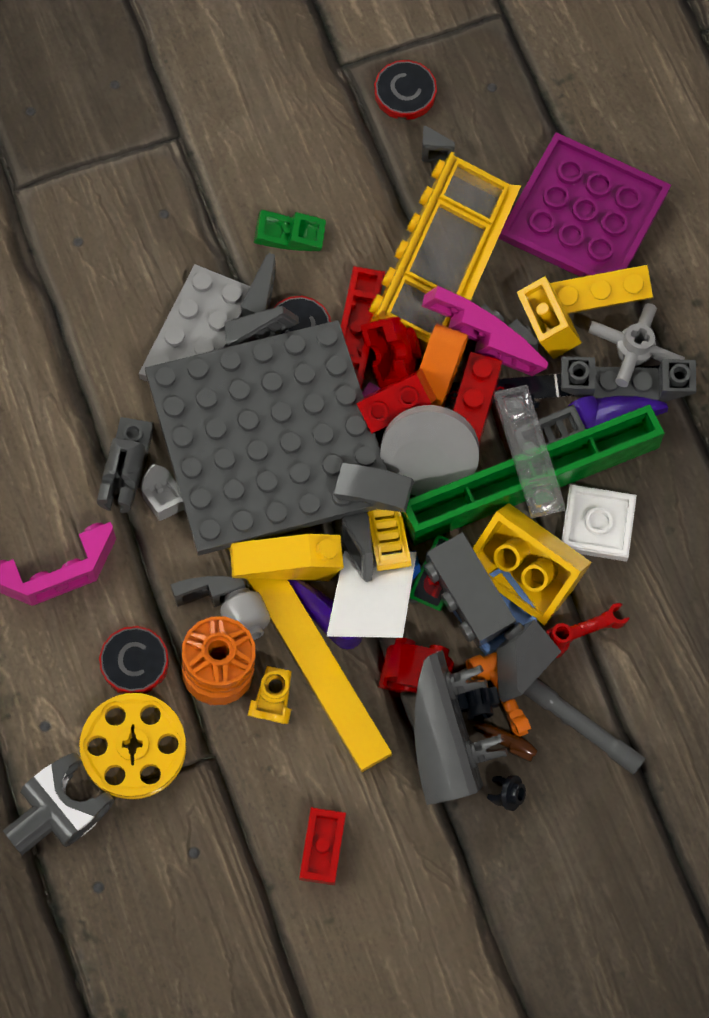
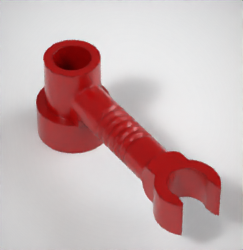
[546,603,630,658]

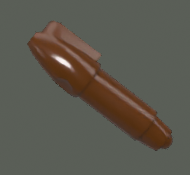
[475,722,537,762]

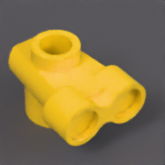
[247,666,292,725]

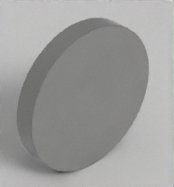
[380,405,479,496]

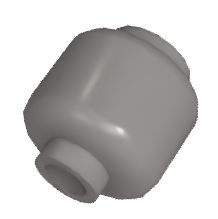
[220,588,271,640]

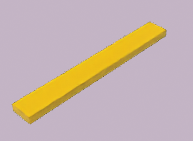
[228,548,392,773]

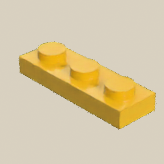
[550,265,653,314]

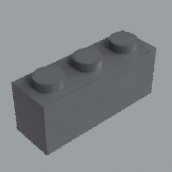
[424,532,516,648]

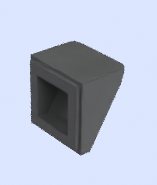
[422,126,455,162]

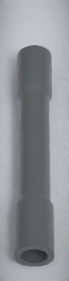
[523,678,646,775]

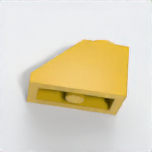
[517,276,582,359]

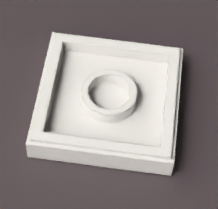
[561,484,637,562]

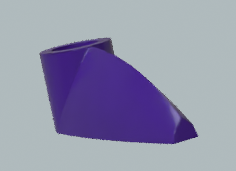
[568,396,668,429]
[288,580,363,650]

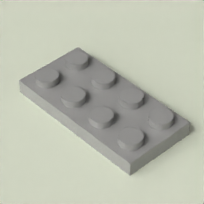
[139,264,250,382]

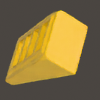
[367,509,412,571]

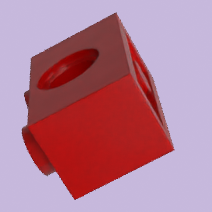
[356,368,437,434]

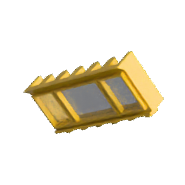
[369,151,521,353]

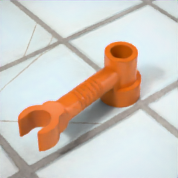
[466,651,531,737]

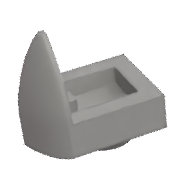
[141,464,184,521]

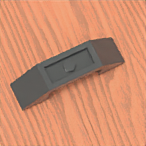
[561,357,696,402]

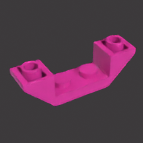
[0,522,116,606]

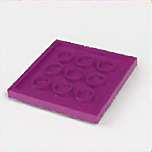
[498,132,671,277]

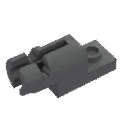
[97,417,154,513]

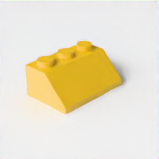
[473,503,592,626]

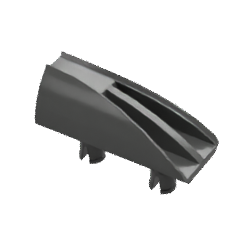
[414,650,508,805]

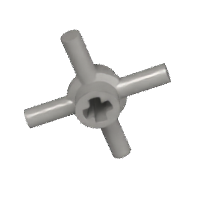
[588,303,685,387]

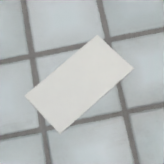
[327,551,417,638]

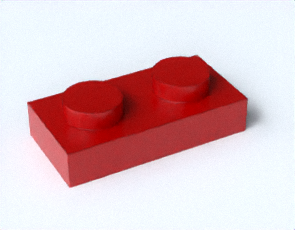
[299,807,346,886]

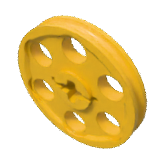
[79,693,186,800]

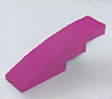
[422,286,548,376]

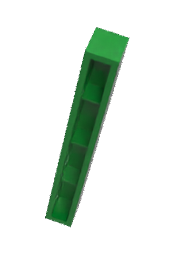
[401,404,665,546]

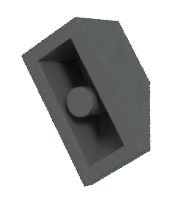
[497,620,561,702]

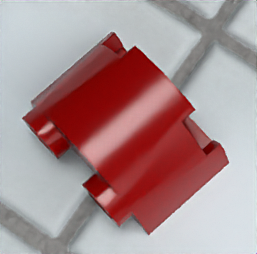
[360,317,421,388]
[378,637,454,694]

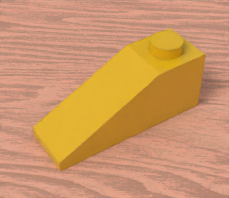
[230,534,344,581]

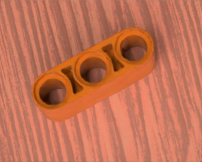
[419,323,469,407]

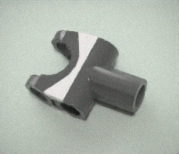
[3,753,115,855]

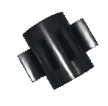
[457,679,500,721]

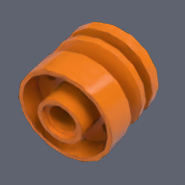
[182,616,255,705]

